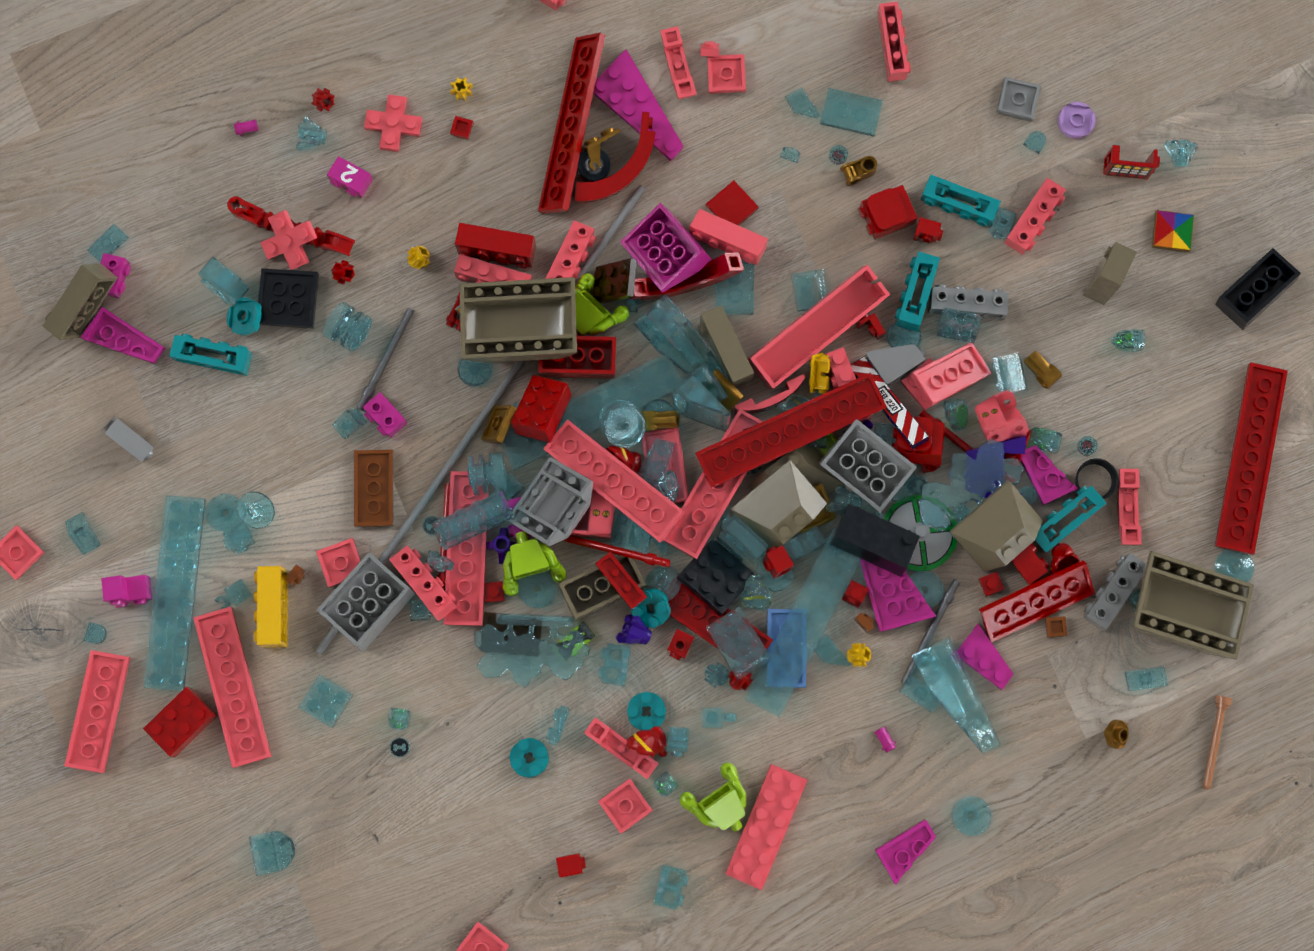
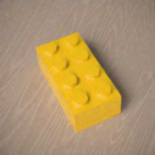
[254,566,288,648]

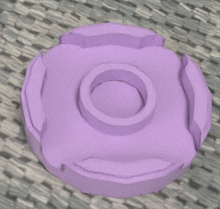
[1058,102,1096,139]

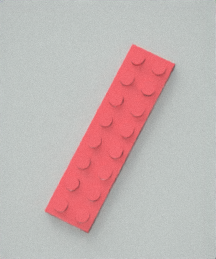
[663,409,763,559]
[543,419,685,543]
[443,471,490,626]
[193,606,272,768]

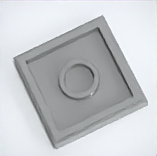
[996,77,1041,122]

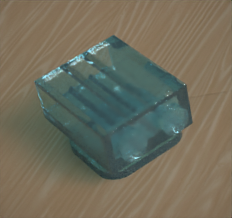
[717,514,769,564]

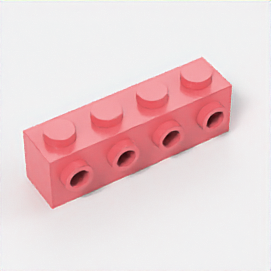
[877,1,911,82]
[1004,178,1066,255]
[689,209,768,265]
[545,220,596,279]
[454,254,533,283]
[825,347,872,423]
[389,545,456,622]

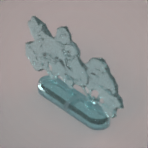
[919,439,1024,539]
[475,613,591,688]

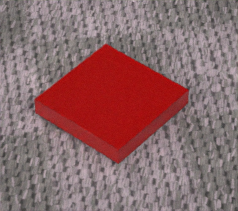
[706,180,759,226]

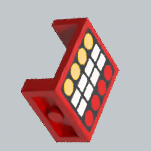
[1103,145,1160,180]

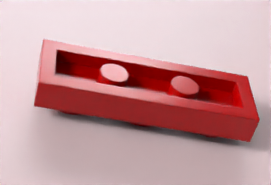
[595,551,647,610]

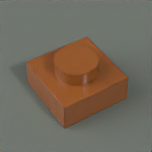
[285,565,305,586]
[854,613,875,633]
[1045,616,1068,638]

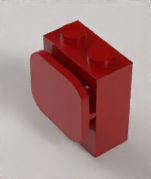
[859,185,918,240]
[891,416,945,465]

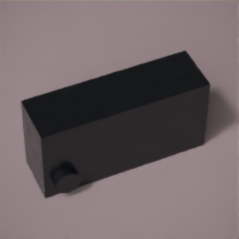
[1215,248,1301,330]
[830,504,920,577]

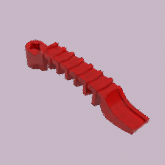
[227,196,355,256]

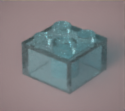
[198,257,249,305]

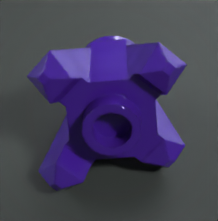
[486,528,518,564]
[616,614,652,645]

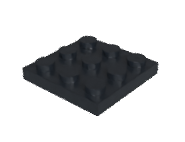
[258,268,319,329]
[677,538,757,616]

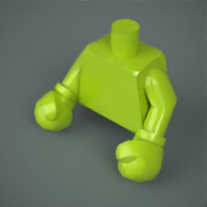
[575,273,629,335]
[502,531,567,596]
[679,762,746,832]

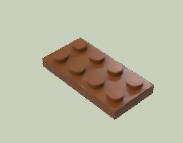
[354,449,394,527]

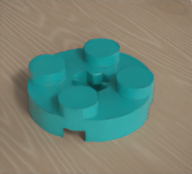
[226,297,262,336]
[631,588,671,628]
[627,692,666,730]
[510,738,549,778]

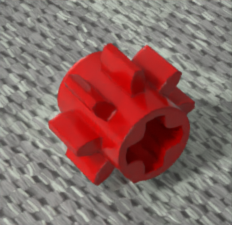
[311,88,335,112]
[331,260,355,285]
[727,666,753,690]

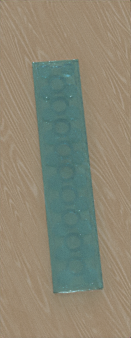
[500,353,684,471]
[144,495,206,691]
[745,527,861,718]

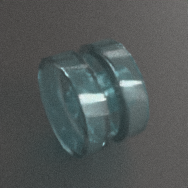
[599,400,646,448]

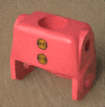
[974,390,1029,444]
[570,490,616,539]

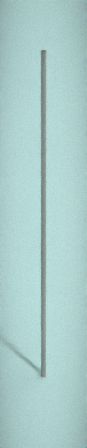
[315,185,645,655]

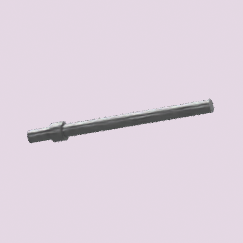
[356,308,414,411]
[901,579,960,685]

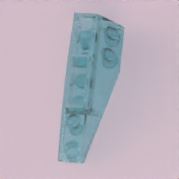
[633,294,727,385]
[610,438,674,554]
[912,636,1001,753]

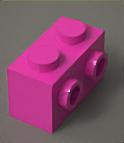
[100,253,131,298]
[363,392,407,438]

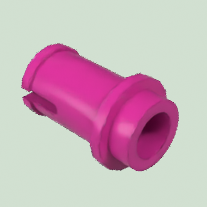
[234,119,259,136]
[874,726,896,753]

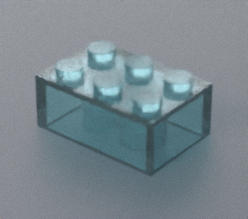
[706,606,771,680]

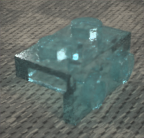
[992,352,1028,394]

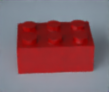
[511,375,572,443]
[143,687,218,757]

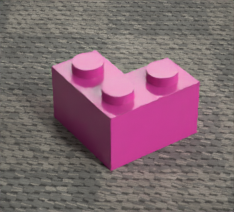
[101,575,152,608]

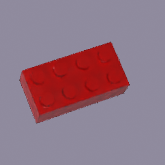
[455,222,536,269]
[538,336,616,379]

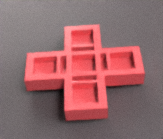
[364,94,423,152]
[260,210,317,270]

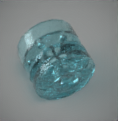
[323,302,372,352]
[468,451,508,496]

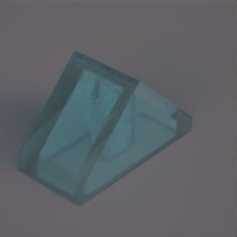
[65,512,101,555]

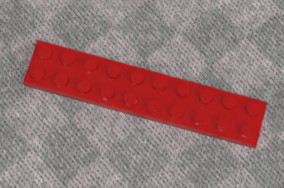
[538,32,605,214]
[1214,362,1288,555]
[695,373,887,488]

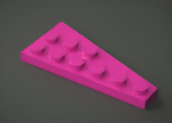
[593,49,683,161]
[859,558,936,632]

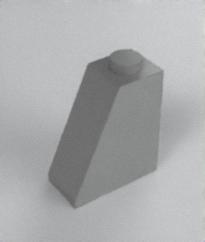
[865,344,926,386]
[102,416,154,462]

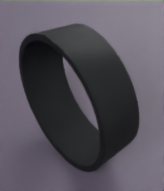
[1075,458,1118,499]

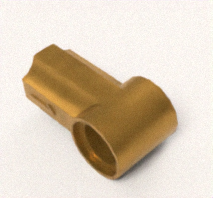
[1023,350,1062,389]
[641,411,680,431]

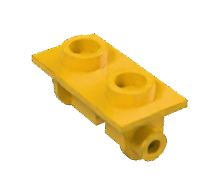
[809,352,830,393]

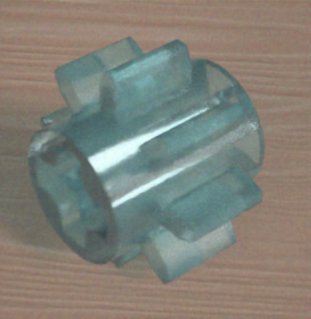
[705,662,729,688]

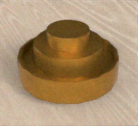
[1104,719,1129,749]

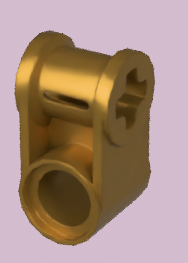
[840,156,877,186]

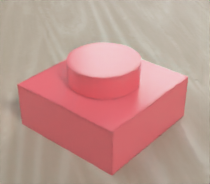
[700,41,719,56]

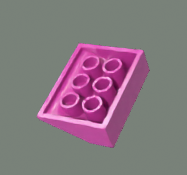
[620,203,711,292]

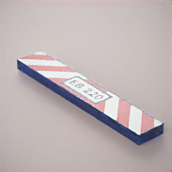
[851,357,929,449]

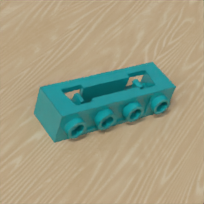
[920,174,1001,226]
[894,251,940,332]
[169,333,253,376]
[1035,485,1107,553]

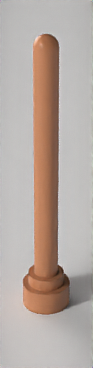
[1203,695,1232,790]

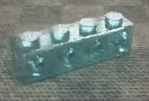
[432,491,515,550]

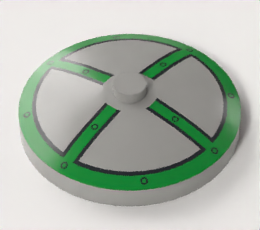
[883,495,957,572]

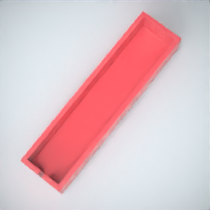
[747,265,890,389]

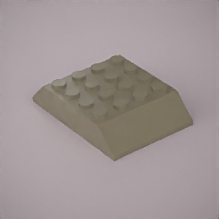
[460,277,577,363]
[1132,551,1254,660]

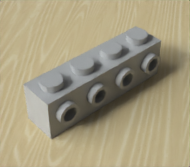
[929,285,1008,319]
[1083,553,1147,631]

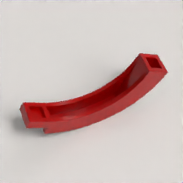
[575,111,656,203]
[631,252,744,301]

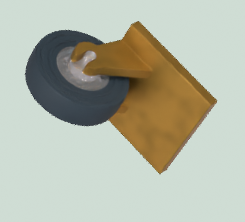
[577,127,621,182]

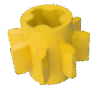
[450,77,473,101]
[407,245,430,269]
[847,643,871,667]

